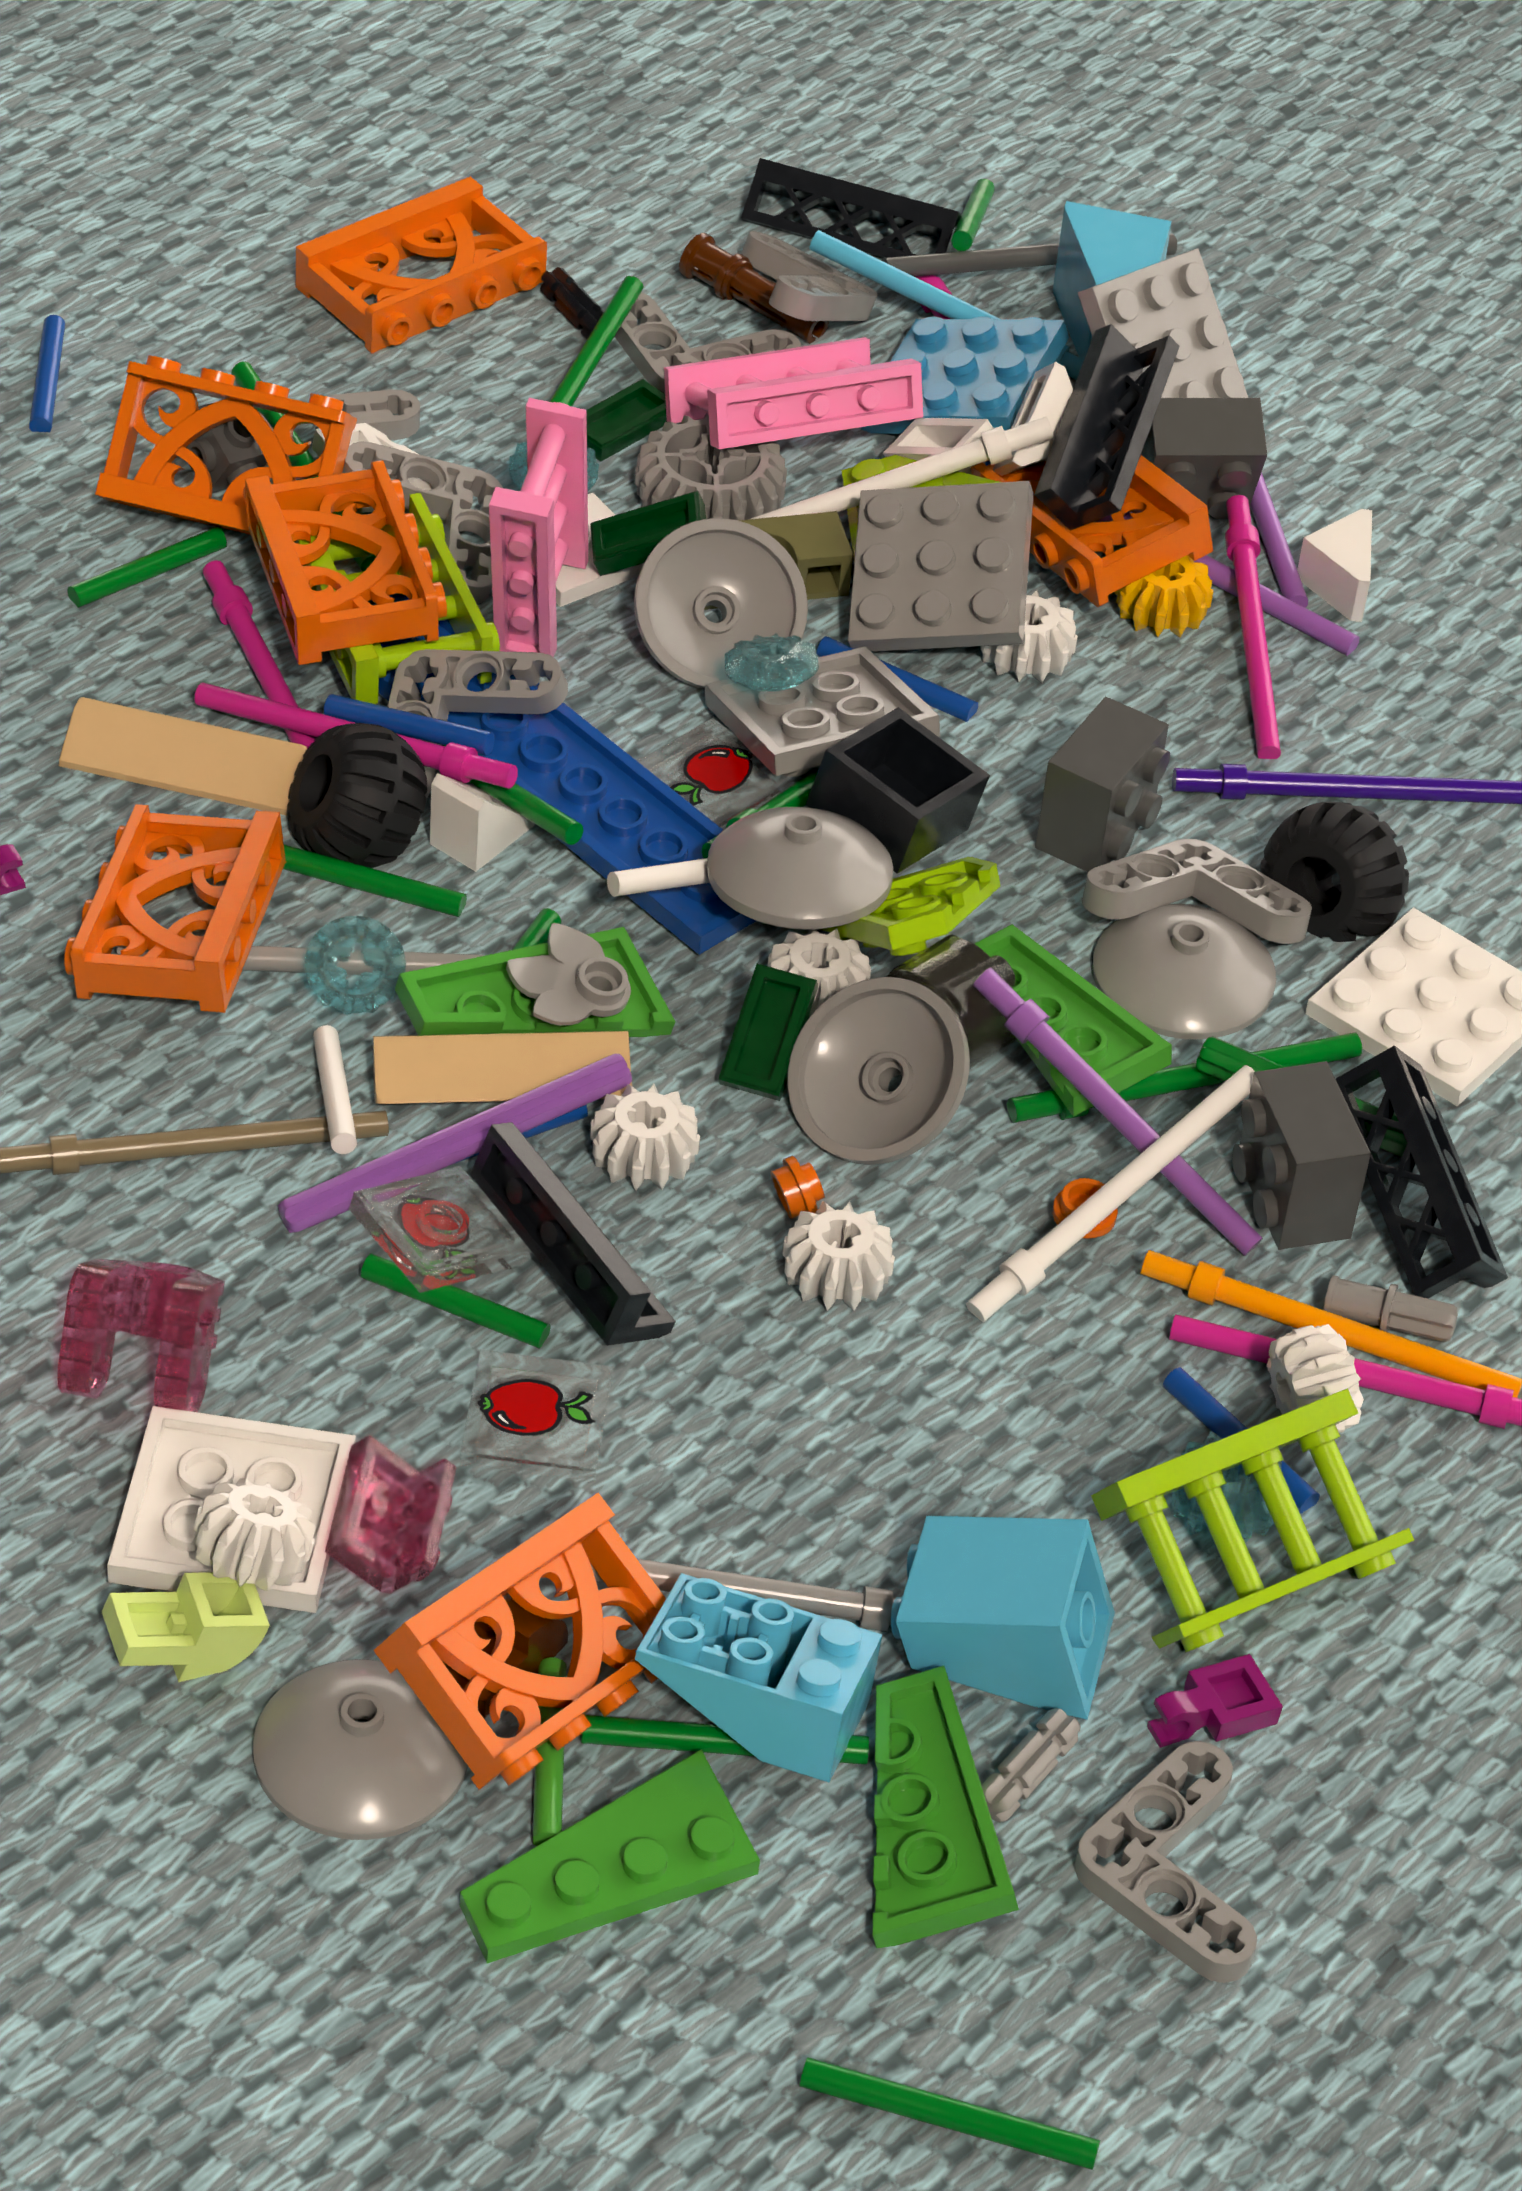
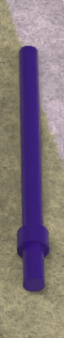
[1172,764,1522,804]

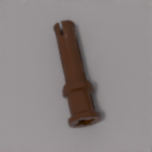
[679,232,829,344]

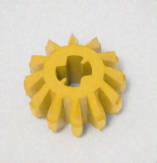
[1115,555,1213,638]

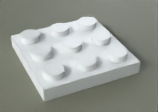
[1305,907,1522,1106]
[107,1406,356,1613]

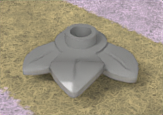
[506,923,631,1026]

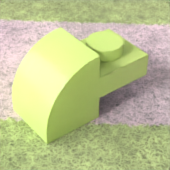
[102,1572,270,1682]

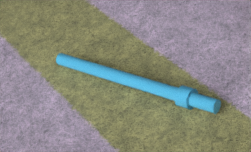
[809,230,1084,380]

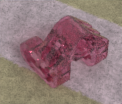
[57,1259,225,1412]

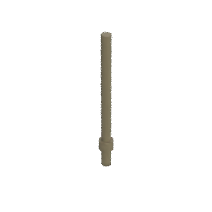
[0,1110,389,1175]

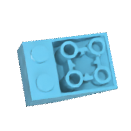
[635,1573,883,1782]

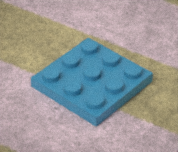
[861,316,1069,434]

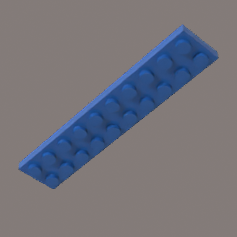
[328,593,757,955]

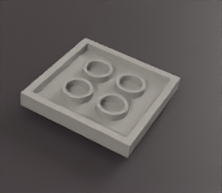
[1077,248,1248,398]
[848,481,1034,651]
[705,646,940,777]

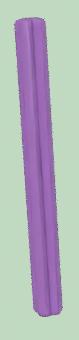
[278,1053,632,1233]

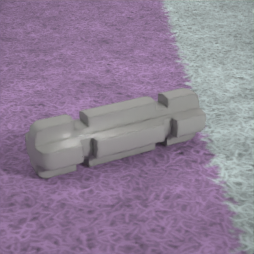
[981,1708,1081,1823]

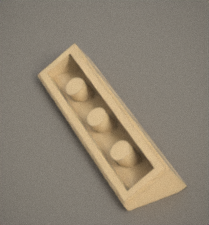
[59,697,307,816]
[373,1031,632,1104]

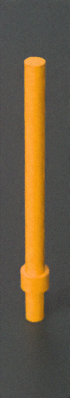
[1140,1250,1522,1398]

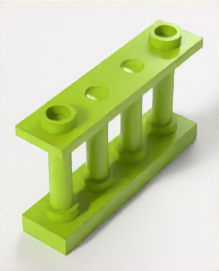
[294,493,500,704]
[1091,1388,1414,1652]

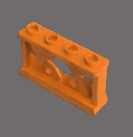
[295,176,547,354]
[95,355,357,535]
[970,447,1213,607]
[245,460,447,665]
[64,804,286,1013]
[373,1492,666,1790]

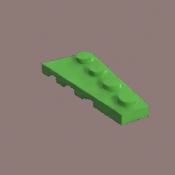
[964,924,1172,1117]
[395,927,676,1037]
[873,1666,1019,1948]
[459,1749,760,1963]

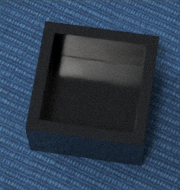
[805,707,990,874]

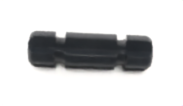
[540,267,604,339]

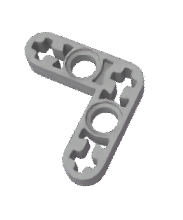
[741,231,878,321]
[608,292,801,394]
[342,441,503,604]
[387,649,568,798]
[1082,839,1312,944]
[1075,1741,1257,1983]

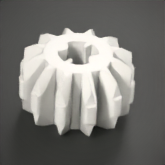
[981,590,1078,683]
[768,929,871,1018]
[590,1083,700,1191]
[783,1201,895,1311]
[1267,1324,1364,1433]
[193,1478,316,1591]

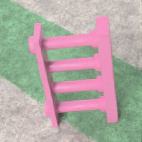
[664,337,923,449]
[489,398,589,657]

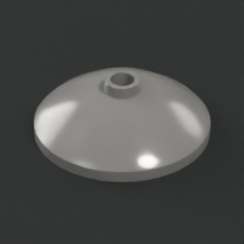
[634,518,808,690]
[707,807,893,929]
[1092,904,1276,1039]
[788,977,970,1165]
[253,1659,468,1840]

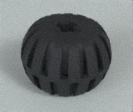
[287,723,427,868]
[1260,802,1409,942]

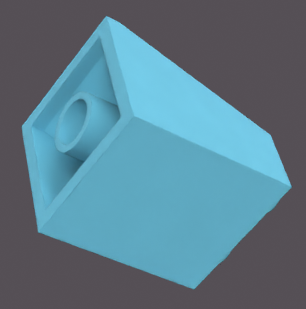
[1053,201,1172,359]
[891,1516,1115,1720]

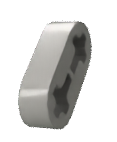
[315,390,420,440]

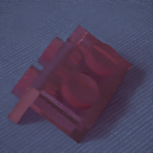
[325,1435,457,1594]

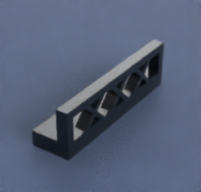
[741,158,961,259]
[1034,324,1180,530]
[1336,1045,1508,1298]
[470,1122,676,1346]

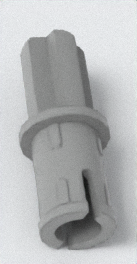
[1323,1275,1458,1342]

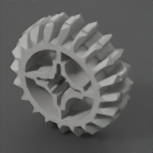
[635,413,787,520]

